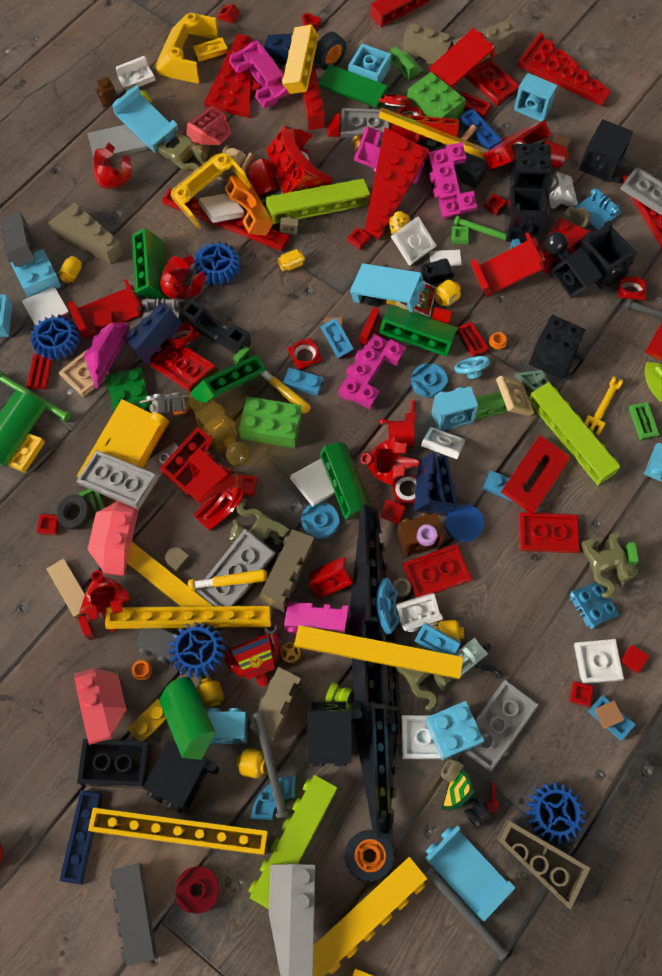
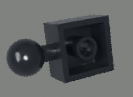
[544,232,602,298]

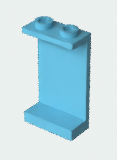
[112,85,178,153]
[350,263,425,312]
[425,825,515,921]

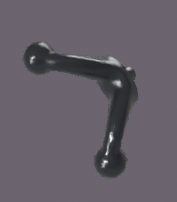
[475,643,502,679]

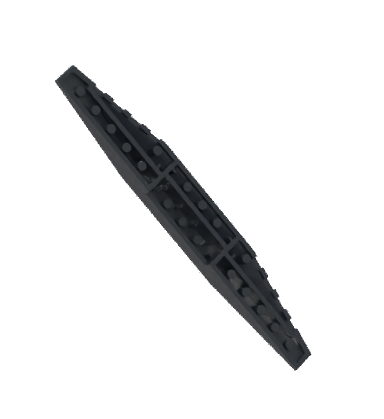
[350,504,401,838]

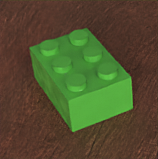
[407,72,466,119]
[239,396,302,448]

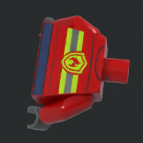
[220,624,281,687]

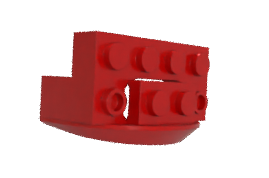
[266,126,332,194]
[184,448,244,531]

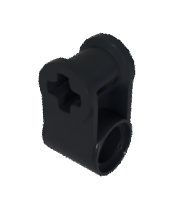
[421,258,454,285]

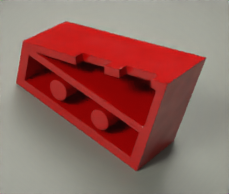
[538,217,590,274]
[159,426,212,497]

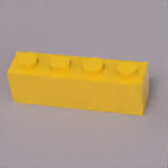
[282,25,319,94]

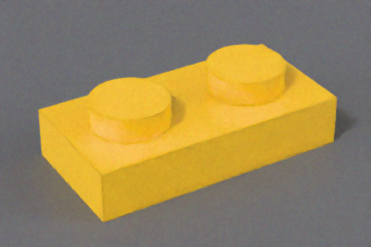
[193,37,228,62]
[8,434,45,473]
[127,699,167,742]

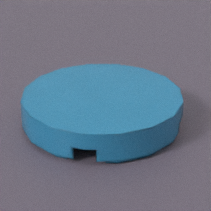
[411,363,448,398]
[301,502,340,540]

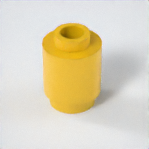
[278,249,305,272]
[58,256,82,283]

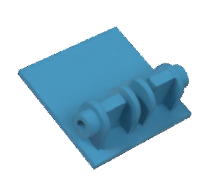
[575,188,621,230]
[570,582,620,630]

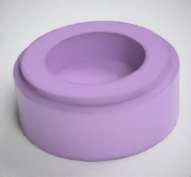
[417,525,438,546]

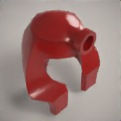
[93,142,132,189]
[160,254,206,299]
[360,436,420,485]
[79,570,130,632]

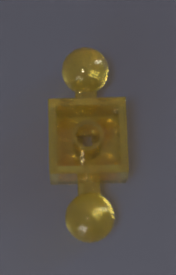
[185,392,251,466]

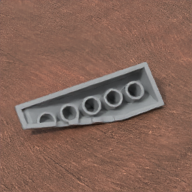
[269,864,315,976]

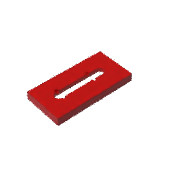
[501,435,570,514]

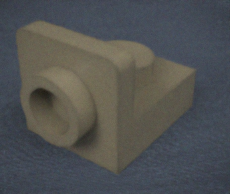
[280,217,298,234]

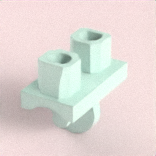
[455,638,488,676]

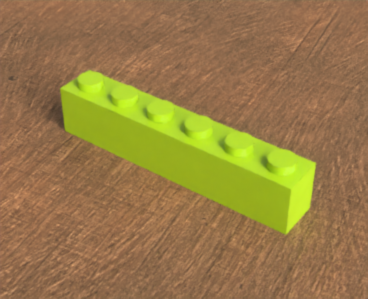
[266,179,370,224]
[529,382,620,485]
[248,775,337,909]

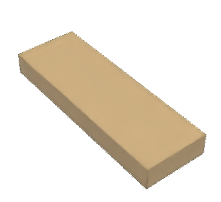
[46,558,85,619]

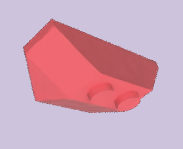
[187,106,232,145]
[88,501,139,577]
[74,668,127,745]

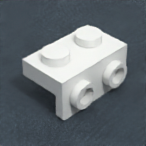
[116,56,155,92]
[547,171,578,209]
[395,593,443,632]

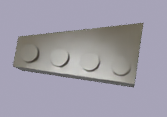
[451,20,515,68]
[48,202,124,264]
[260,529,314,614]
[497,819,590,910]

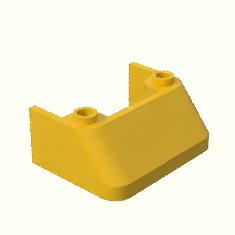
[155,13,219,84]
[171,153,251,230]

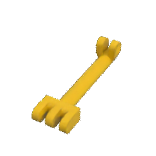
[584,376,624,435]

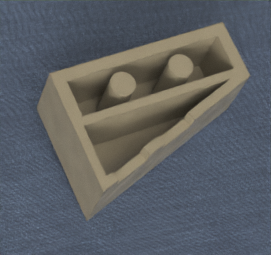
[403,23,454,65]
[248,667,302,742]

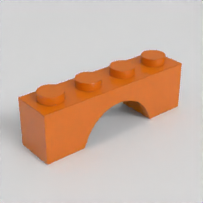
[224,175,273,236]

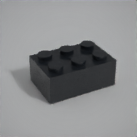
[77,739,152,789]

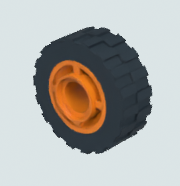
[314,31,347,71]
[345,830,394,882]

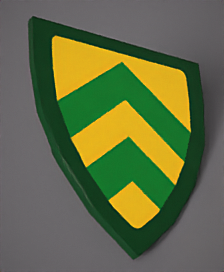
[441,769,478,811]

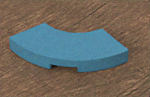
[376,577,400,634]
[251,775,296,820]

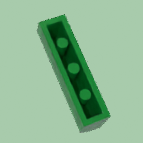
[318,64,387,109]
[132,228,168,300]
[379,304,458,357]
[190,354,267,403]
[0,390,46,467]
[319,443,372,521]
[159,677,216,760]

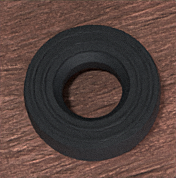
[57,495,92,530]

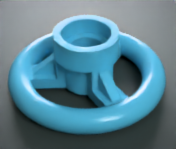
[454,356,490,379]

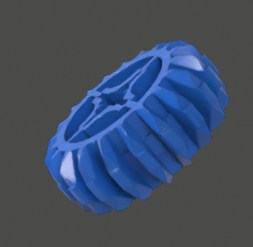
[194,241,241,286]
[30,314,80,361]
[168,622,226,678]
[526,782,586,844]

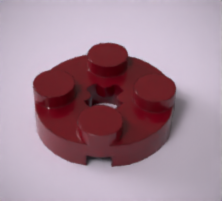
[175,866,220,914]

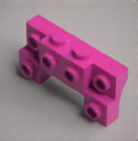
[229,40,290,109]
[354,126,430,184]
[428,142,477,220]
[338,334,406,410]

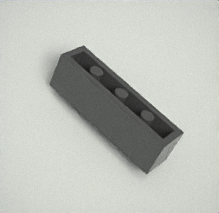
[0,211,35,267]
[134,628,221,680]
[110,863,158,966]

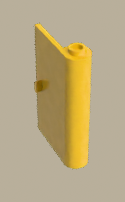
[77,399,170,501]

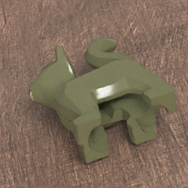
[157,129,210,174]
[229,499,289,547]
[581,532,638,598]
[396,643,452,711]

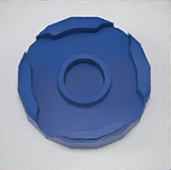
[445,504,484,543]

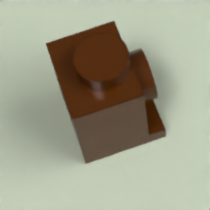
[96,77,117,108]

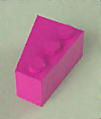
[284,602,349,635]

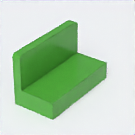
[390,46,423,81]
[474,391,508,420]

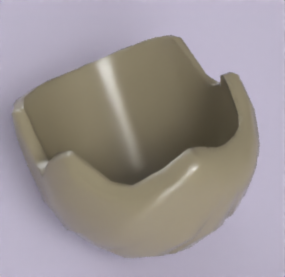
[562,206,591,229]

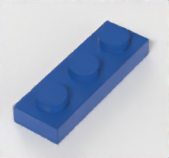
[459,108,503,150]

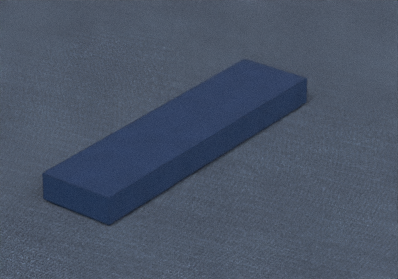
[59,790,103,885]

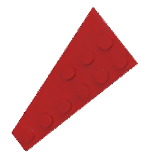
[517,32,611,106]
[204,33,253,119]
[364,127,429,240]

